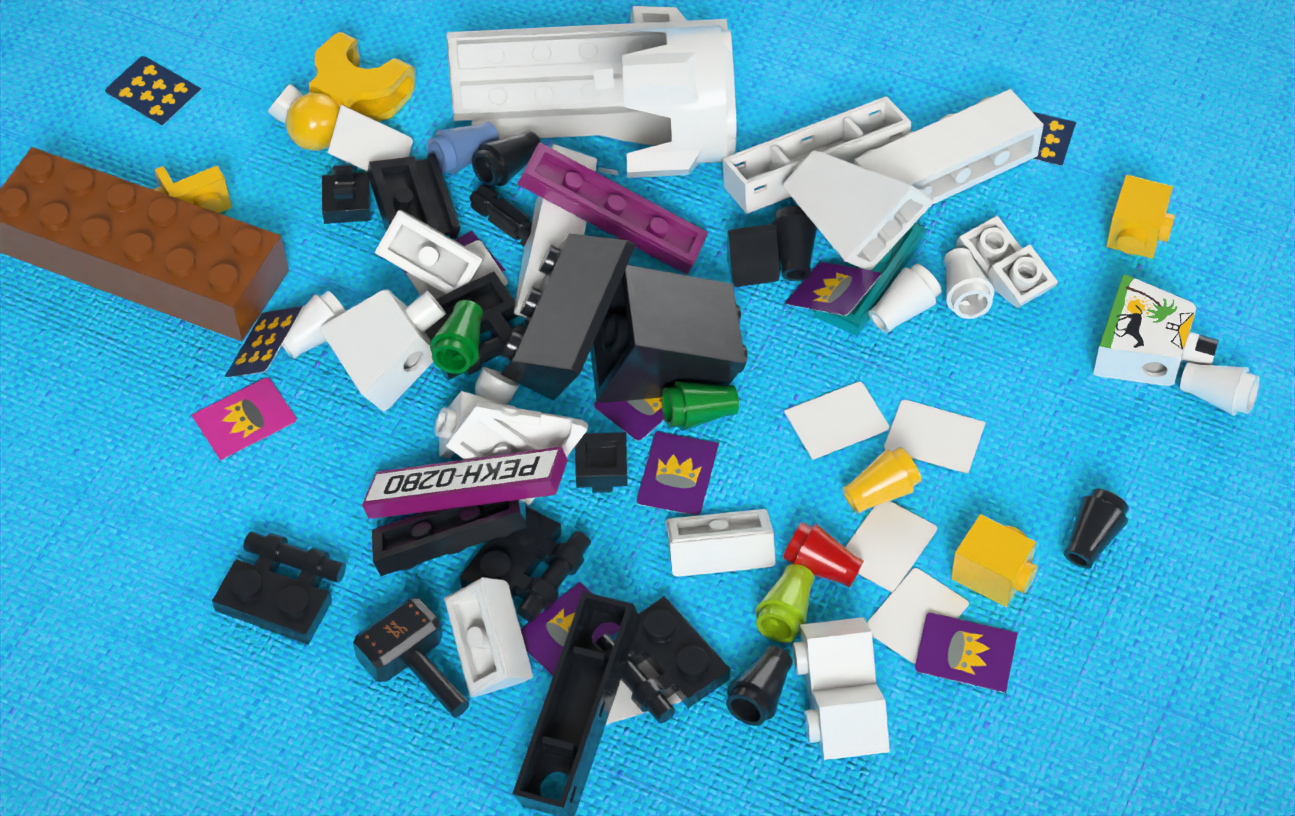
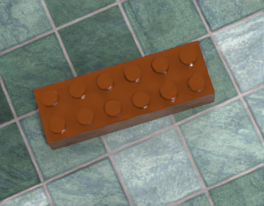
[0,147,289,342]

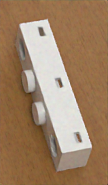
[722,96,911,214]

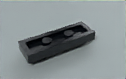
[372,499,527,576]

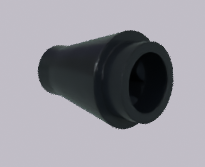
[472,130,541,187]
[771,206,817,281]
[1063,488,1129,569]
[726,646,793,726]

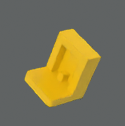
[152,165,232,213]

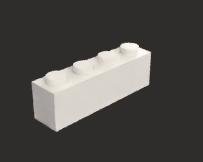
[854,89,1044,205]

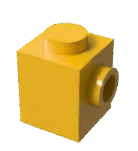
[1106,174,1175,259]
[951,514,1038,608]

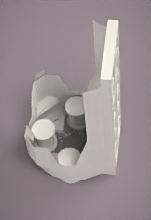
[447,19,737,178]

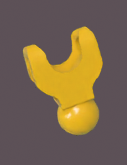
[285,32,416,151]

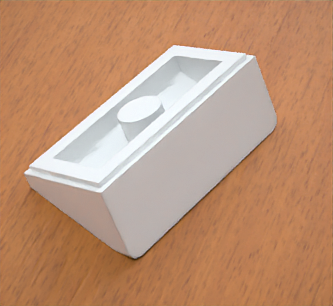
[375,210,485,294]
[665,509,775,577]
[444,577,533,697]

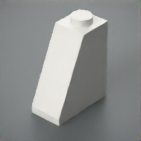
[782,150,935,270]

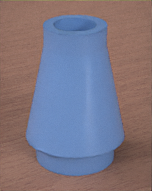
[427,121,499,174]

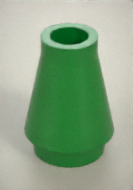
[430,300,483,374]
[662,381,739,431]

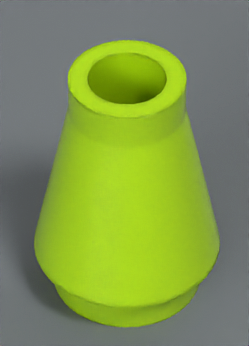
[755,564,814,643]

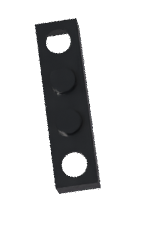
[512,592,641,816]

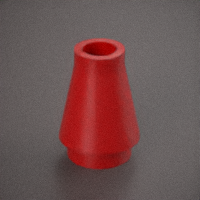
[782,522,864,588]

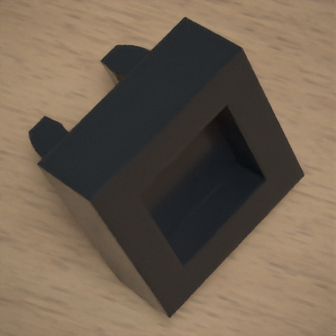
[322,165,371,224]
[575,432,628,493]

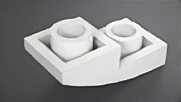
[955,216,1058,308]

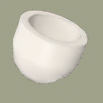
[267,83,303,124]
[475,367,519,404]

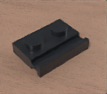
[367,154,460,239]

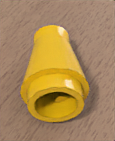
[842,447,922,514]

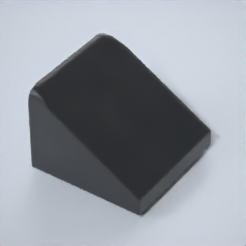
[727,224,780,287]

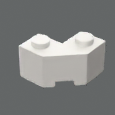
[793,617,890,760]

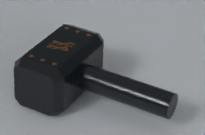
[353,597,469,718]

